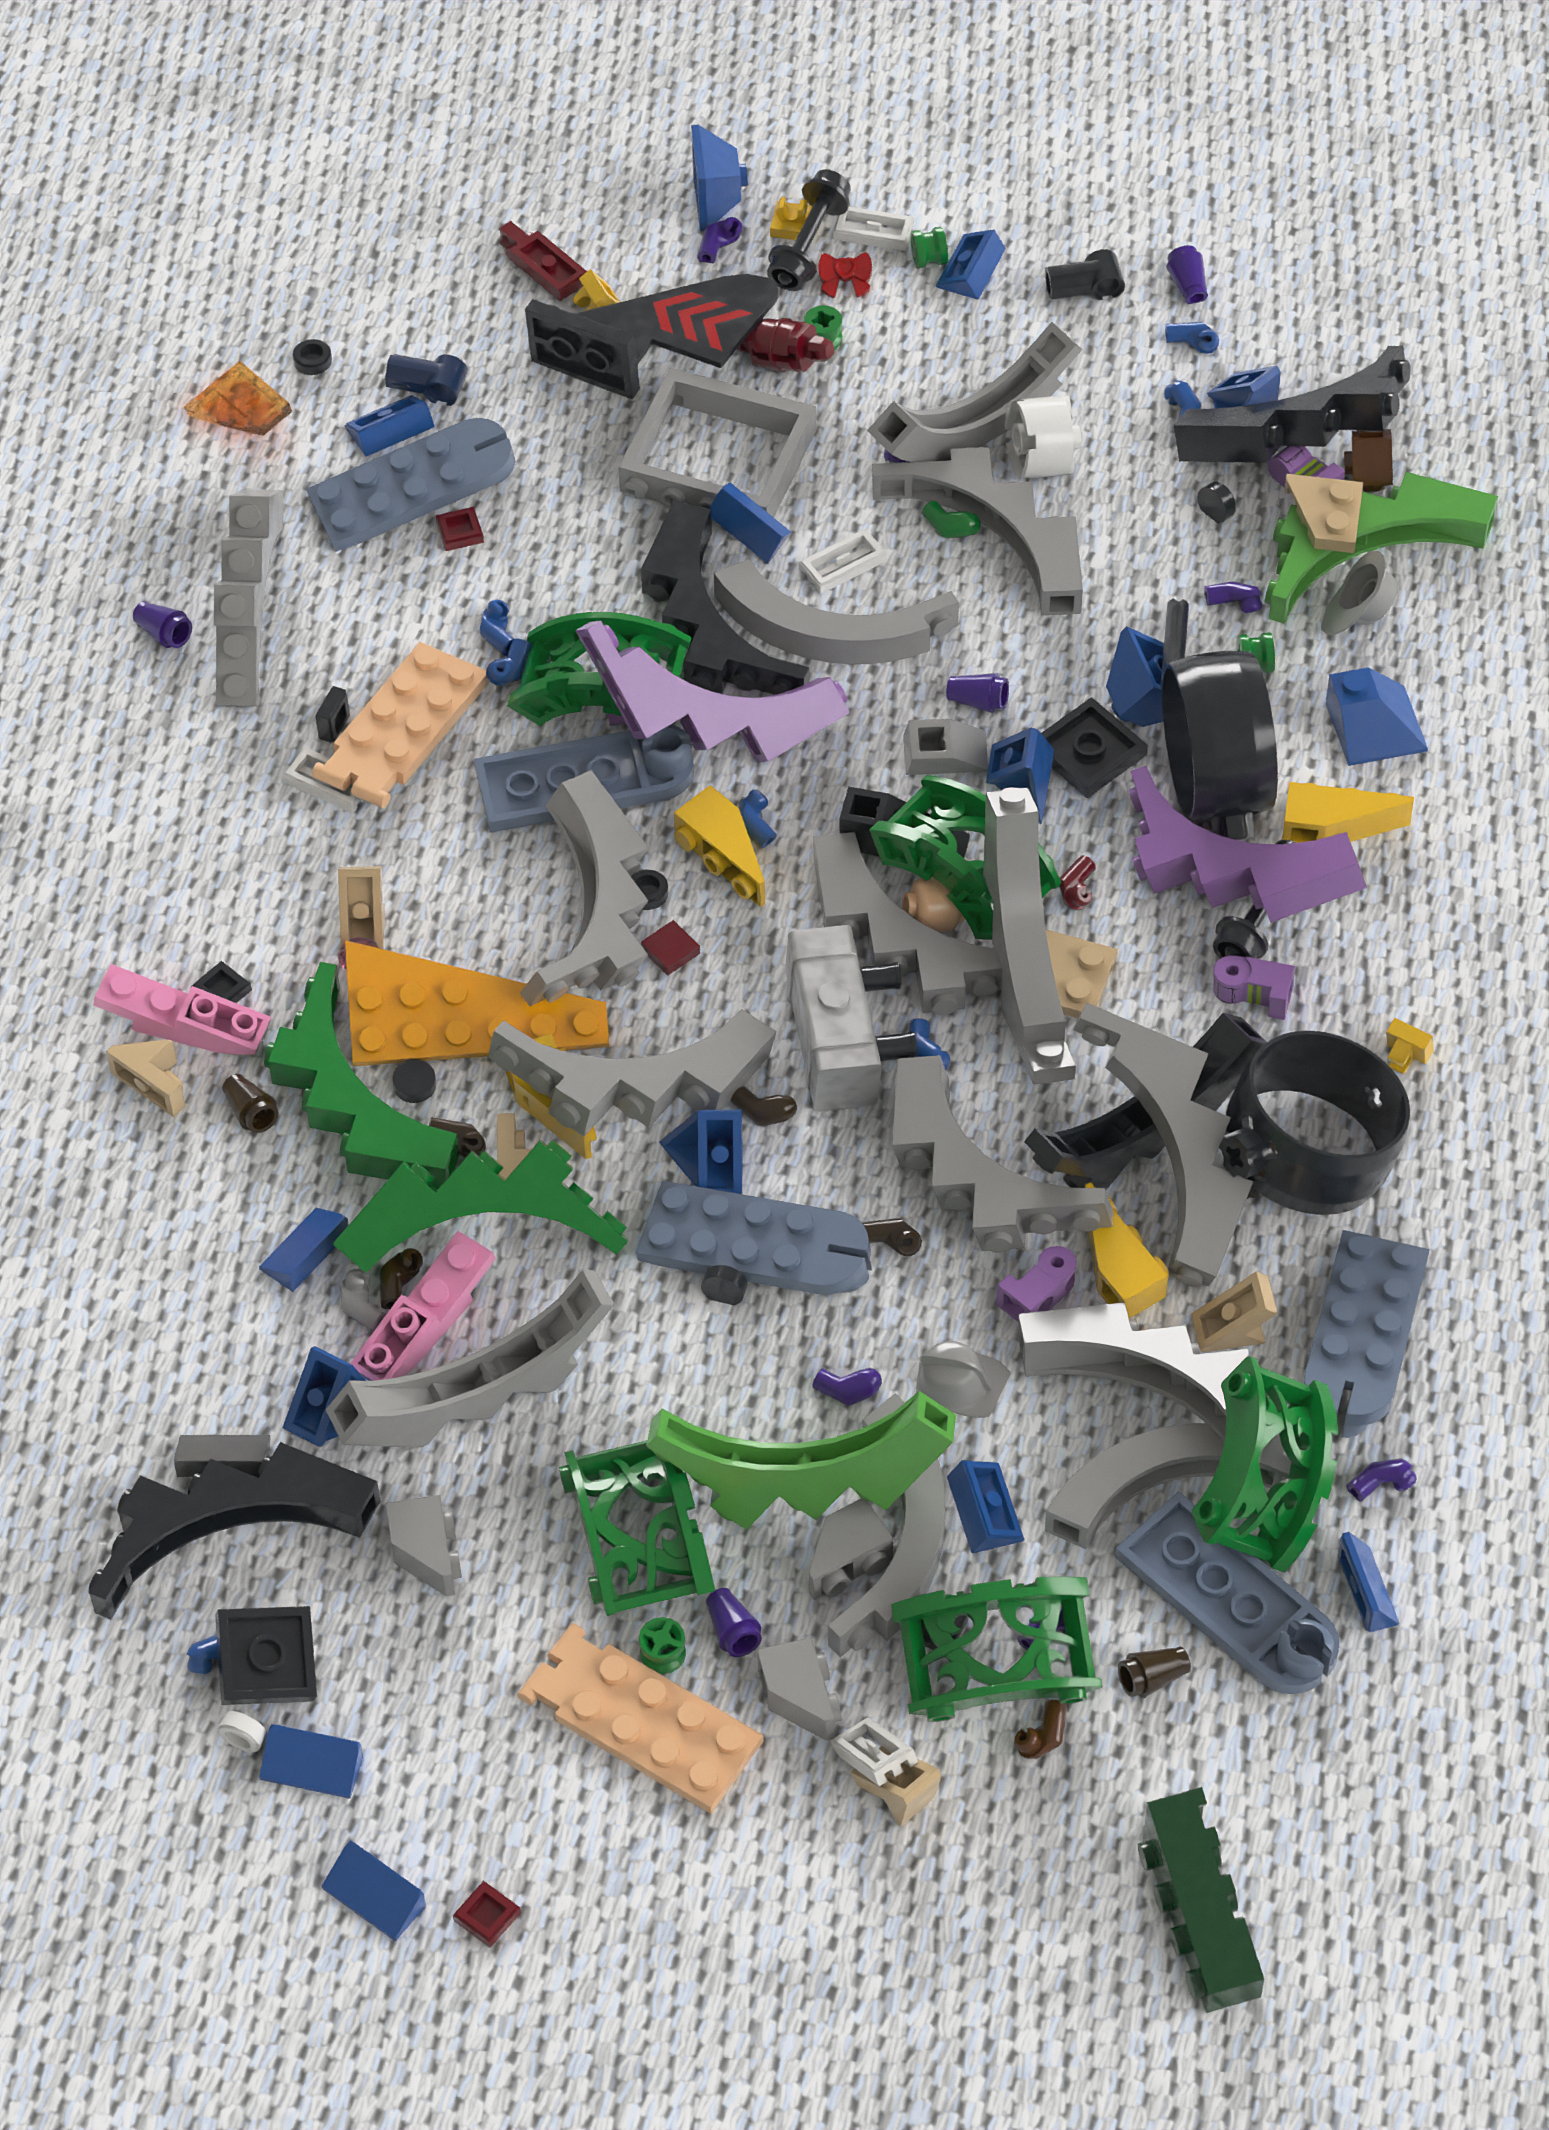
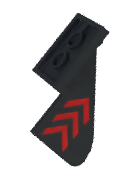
[525,274,779,400]

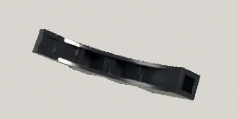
[1174,346,1411,463]
[641,500,809,695]
[1024,1013,1267,1190]
[88,1442,381,1620]

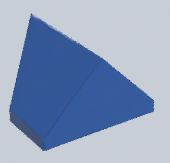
[1207,365,1281,408]
[986,728,1054,824]
[659,1110,743,1194]
[282,1346,366,1447]

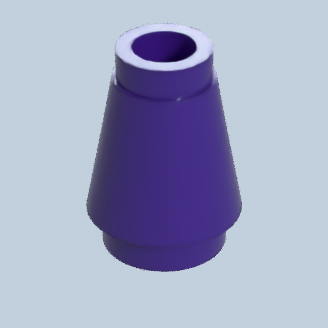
[1166,245,1208,304]
[133,601,192,648]
[946,673,1009,713]
[706,1588,762,1657]

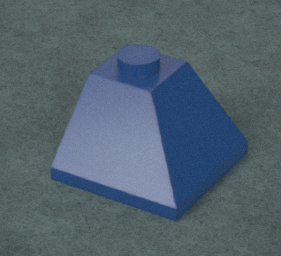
[691,124,748,231]
[1106,626,1164,727]
[1326,667,1428,766]

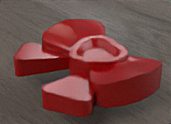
[818,252,872,298]

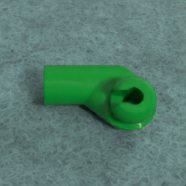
[922,501,981,539]

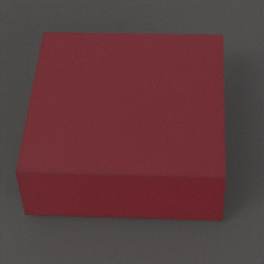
[435,507,484,551]
[641,920,700,976]
[453,1880,521,1948]

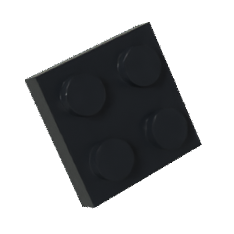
[1041,697,1148,798]
[215,1606,317,1705]

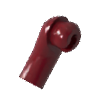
[1059,855,1096,910]

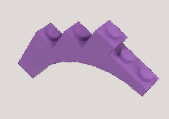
[1129,766,1367,923]

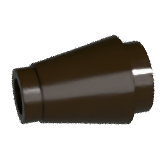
[222,1074,279,1133]
[1118,1646,1191,1698]

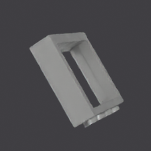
[618,367,816,517]

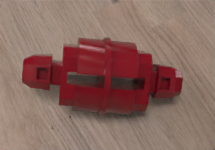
[737,318,835,372]

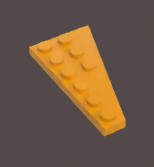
[345,940,610,1066]

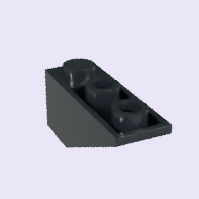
[839,786,970,859]

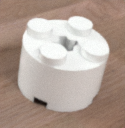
[1005,395,1081,478]

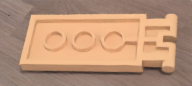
[311,642,489,808]
[517,1623,763,1814]

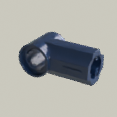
[385,354,468,406]

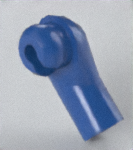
[1165,322,1219,354]
[1164,380,1202,420]
[479,599,515,656]
[486,638,532,686]
[739,789,777,849]
[909,1018,950,1070]
[186,1635,218,1674]

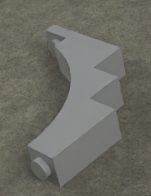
[983,787,1076,1085]
[1073,1002,1253,1287]

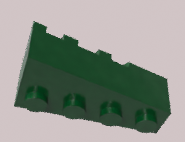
[1138,1787,1265,2013]

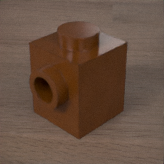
[1344,429,1393,492]

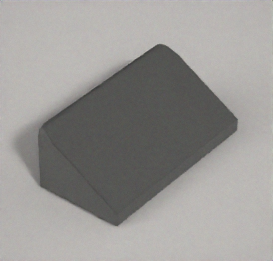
[174,1435,271,1477]

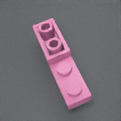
[93,964,271,1055]
[350,1230,496,1381]

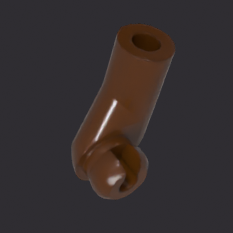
[1014,1700,1067,1759]

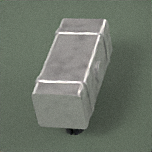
[785,925,917,1112]

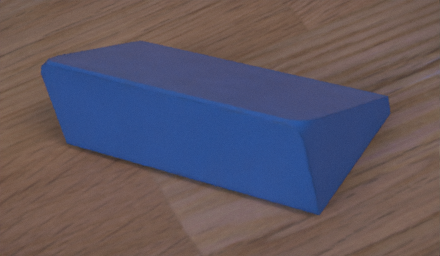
[936,230,1006,300]
[344,395,435,457]
[709,482,791,564]
[259,1207,349,1292]
[947,1460,1025,1553]
[1337,1532,1400,1633]
[259,1724,363,1799]
[321,1840,426,1942]

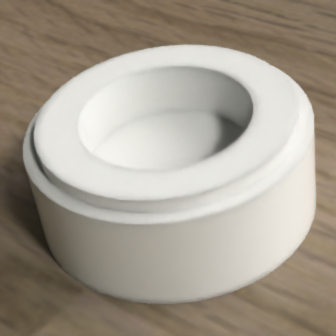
[218,1711,268,1753]

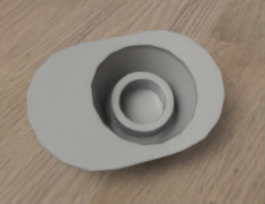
[1321,551,1399,635]
[915,1341,1011,1418]

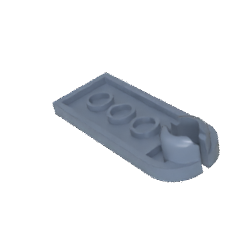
[306,418,515,552]
[474,725,694,833]
[635,1181,872,1295]
[1303,1230,1430,1438]
[1115,1491,1339,1694]

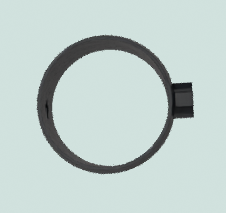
[1162,651,1278,840]
[1219,1031,1410,1215]

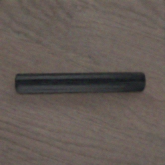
[1160,598,1189,691]

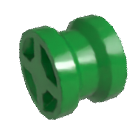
[910,226,948,269]
[804,305,842,350]
[1236,632,1275,673]
[639,1617,686,1674]

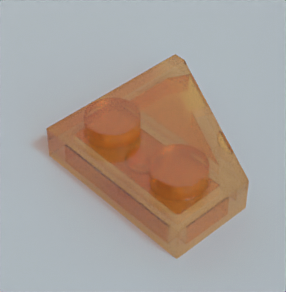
[184,361,292,436]

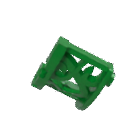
[507,612,691,726]
[870,775,1061,940]
[1192,1356,1338,1573]
[559,1440,715,1616]
[891,1576,1103,1722]

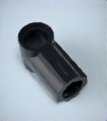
[1045,249,1125,300]

